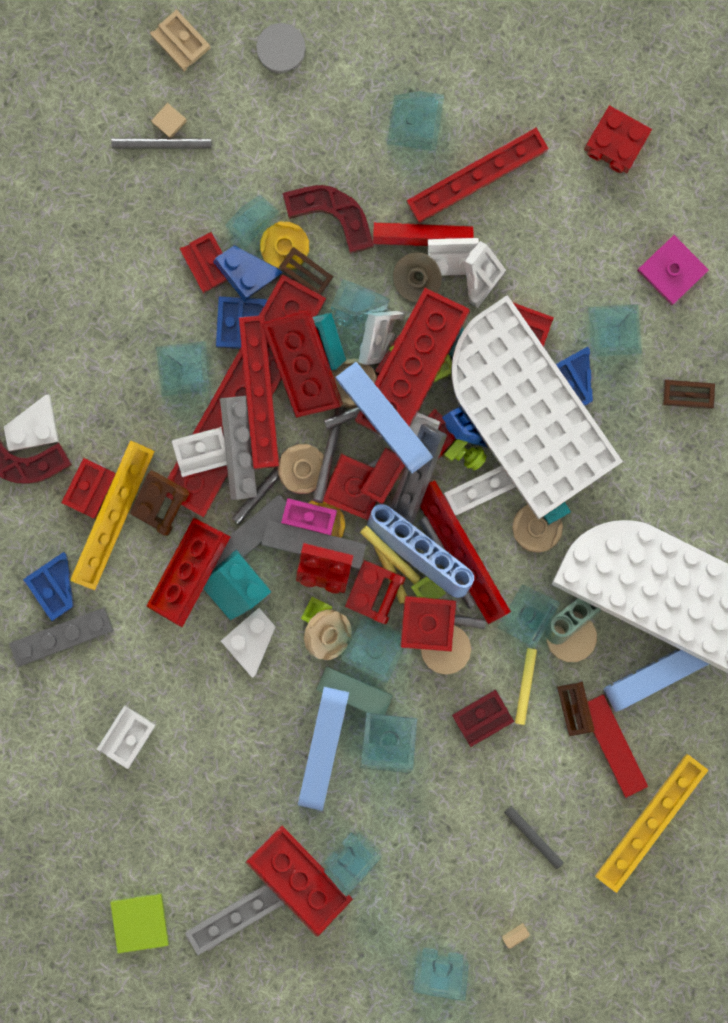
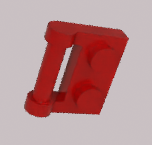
[345,560,406,625]

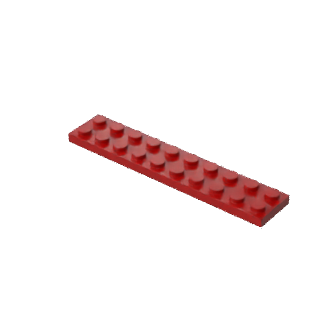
[167,274,326,518]

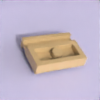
[150,9,211,72]

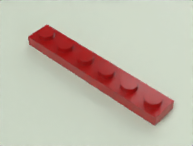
[406,127,549,224]
[239,315,279,469]
[420,480,511,625]

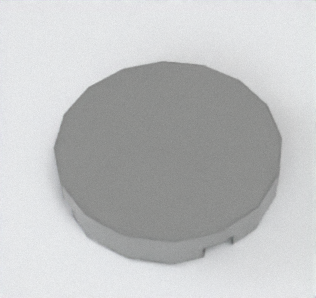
[256,23,306,74]

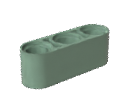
[545,598,602,645]
[316,666,394,719]

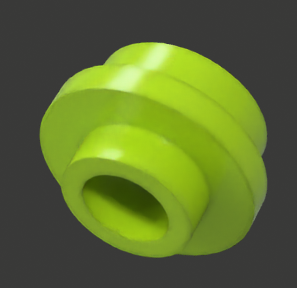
[464,447,487,471]

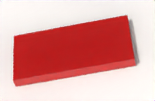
[262,309,343,418]
[146,518,231,627]
[245,826,353,937]

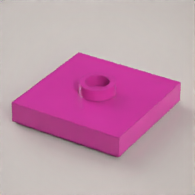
[637,235,709,306]

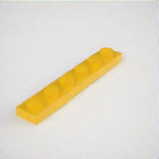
[70,441,155,590]
[595,754,708,893]

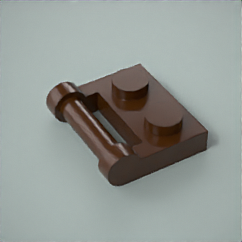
[129,470,189,536]

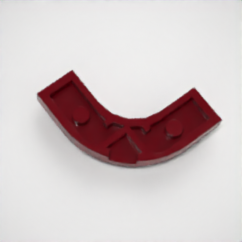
[282,185,374,254]
[0,439,73,484]

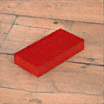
[360,447,405,504]

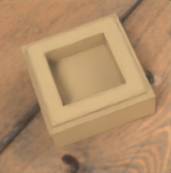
[151,103,187,138]
[502,923,530,949]

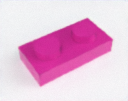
[281,498,337,535]

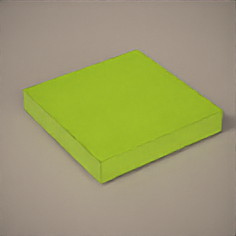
[110,893,169,954]

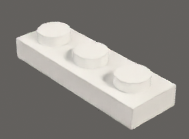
[444,466,515,516]

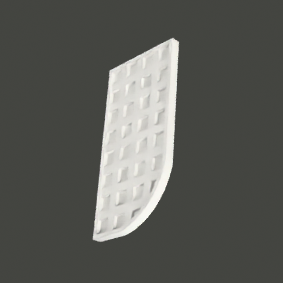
[451,295,623,519]
[551,520,728,673]

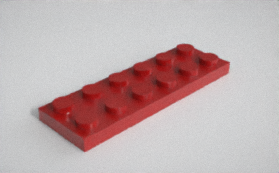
[355,288,470,434]

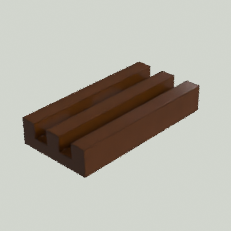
[278,247,334,295]
[662,380,715,409]
[557,681,595,736]

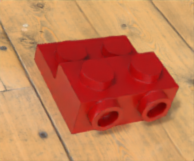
[584,105,652,174]
[296,543,354,594]

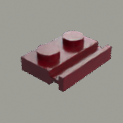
[452,689,514,747]

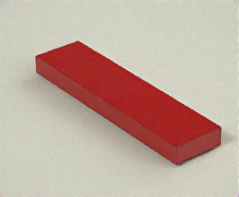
[373,222,474,246]
[588,694,648,798]

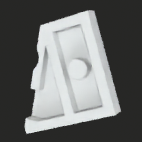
[465,241,506,308]
[358,311,405,365]
[4,394,59,452]
[221,608,276,678]

